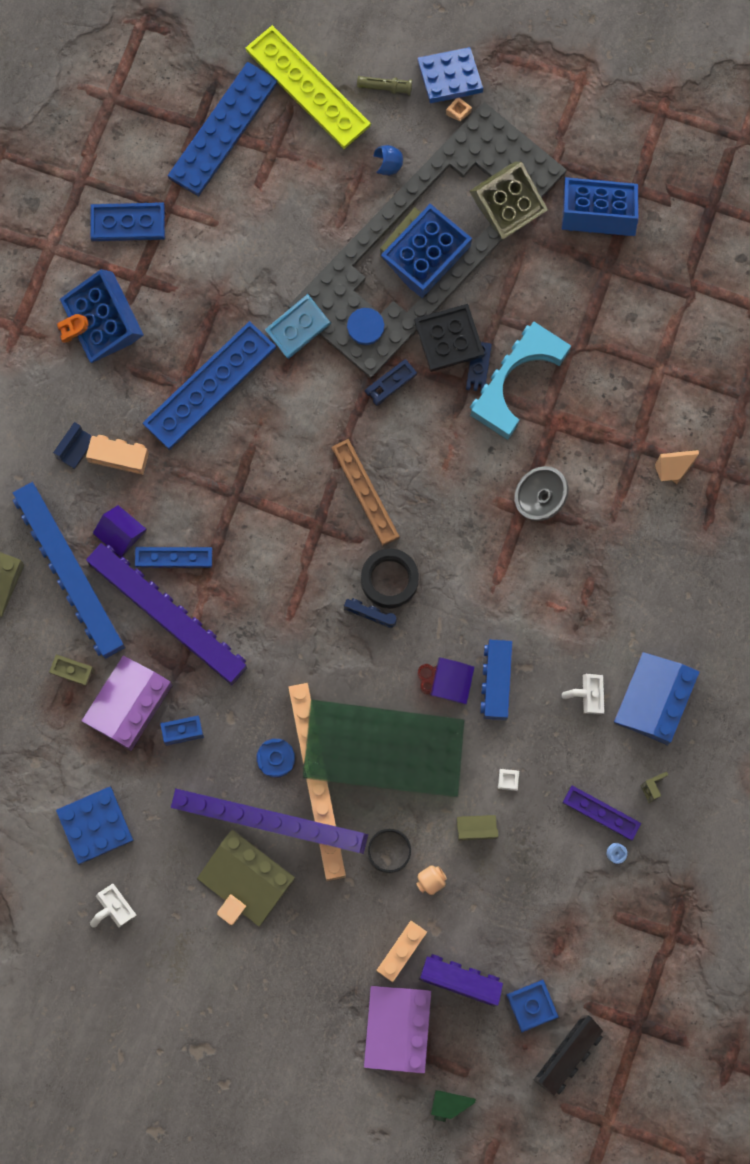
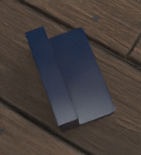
[53,422,92,469]

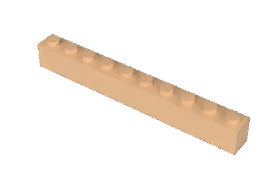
[289,683,346,881]

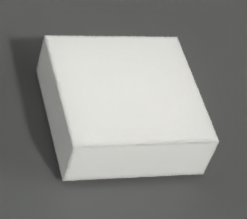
[498,769,519,791]

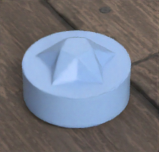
[606,843,627,864]

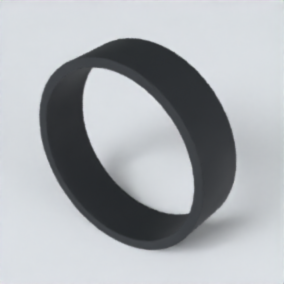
[368,829,411,873]

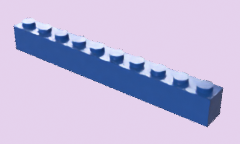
[12,482,125,659]

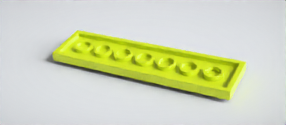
[246,25,371,149]

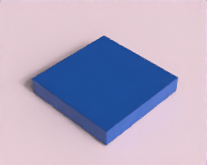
[506,980,559,1033]

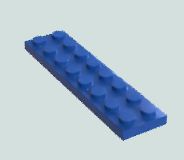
[168,62,278,197]
[143,321,276,450]

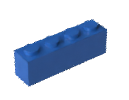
[480,639,512,721]

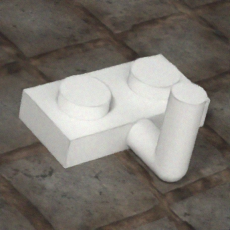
[562,674,604,714]
[90,884,136,928]

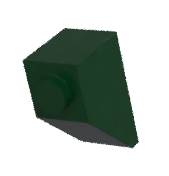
[430,1090,476,1122]

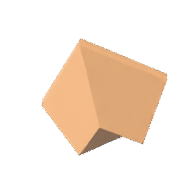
[655,450,699,484]

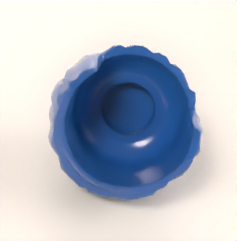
[373,145,403,176]

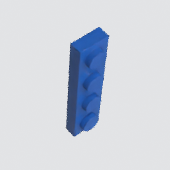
[135,547,213,568]

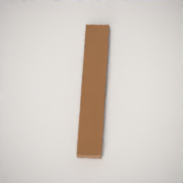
[332,439,400,547]

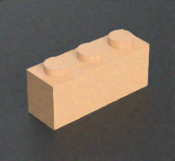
[86,435,149,475]
[376,921,427,983]

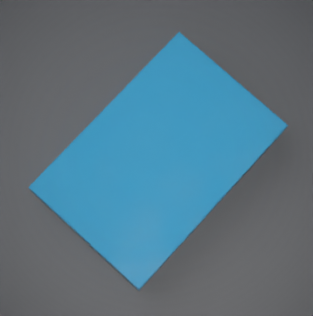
[265,294,332,359]

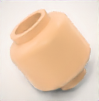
[416,865,447,895]

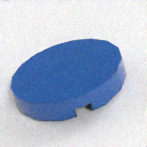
[347,308,384,345]
[257,739,295,778]

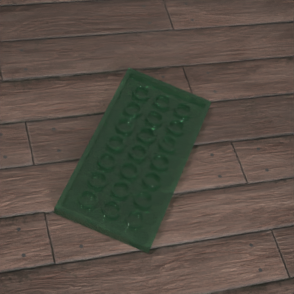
[303,700,464,797]

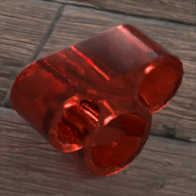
[417,664,437,694]

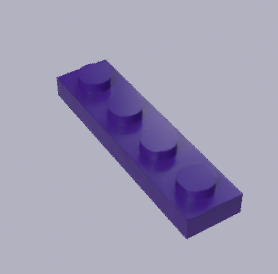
[562,785,641,841]

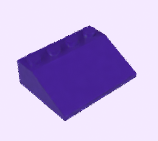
[419,954,503,1007]

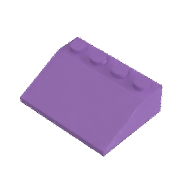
[82,656,173,751]
[364,986,431,1073]

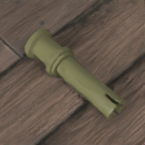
[357,76,413,96]

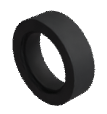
[361,549,419,608]

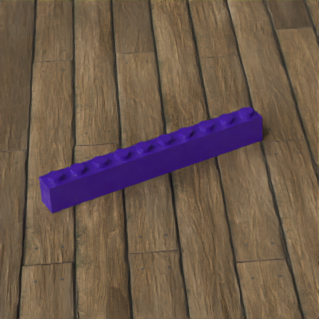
[86,543,247,685]
[171,788,369,854]

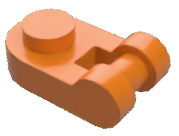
[57,314,89,343]

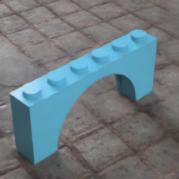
[470,322,571,440]

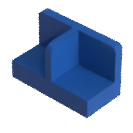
[160,715,204,746]

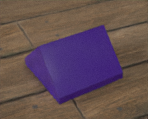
[93,505,147,557]

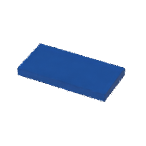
[91,203,165,241]

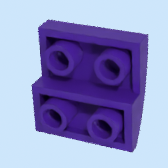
[431,657,475,704]

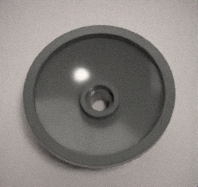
[515,466,569,521]

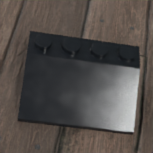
[533,1015,603,1096]

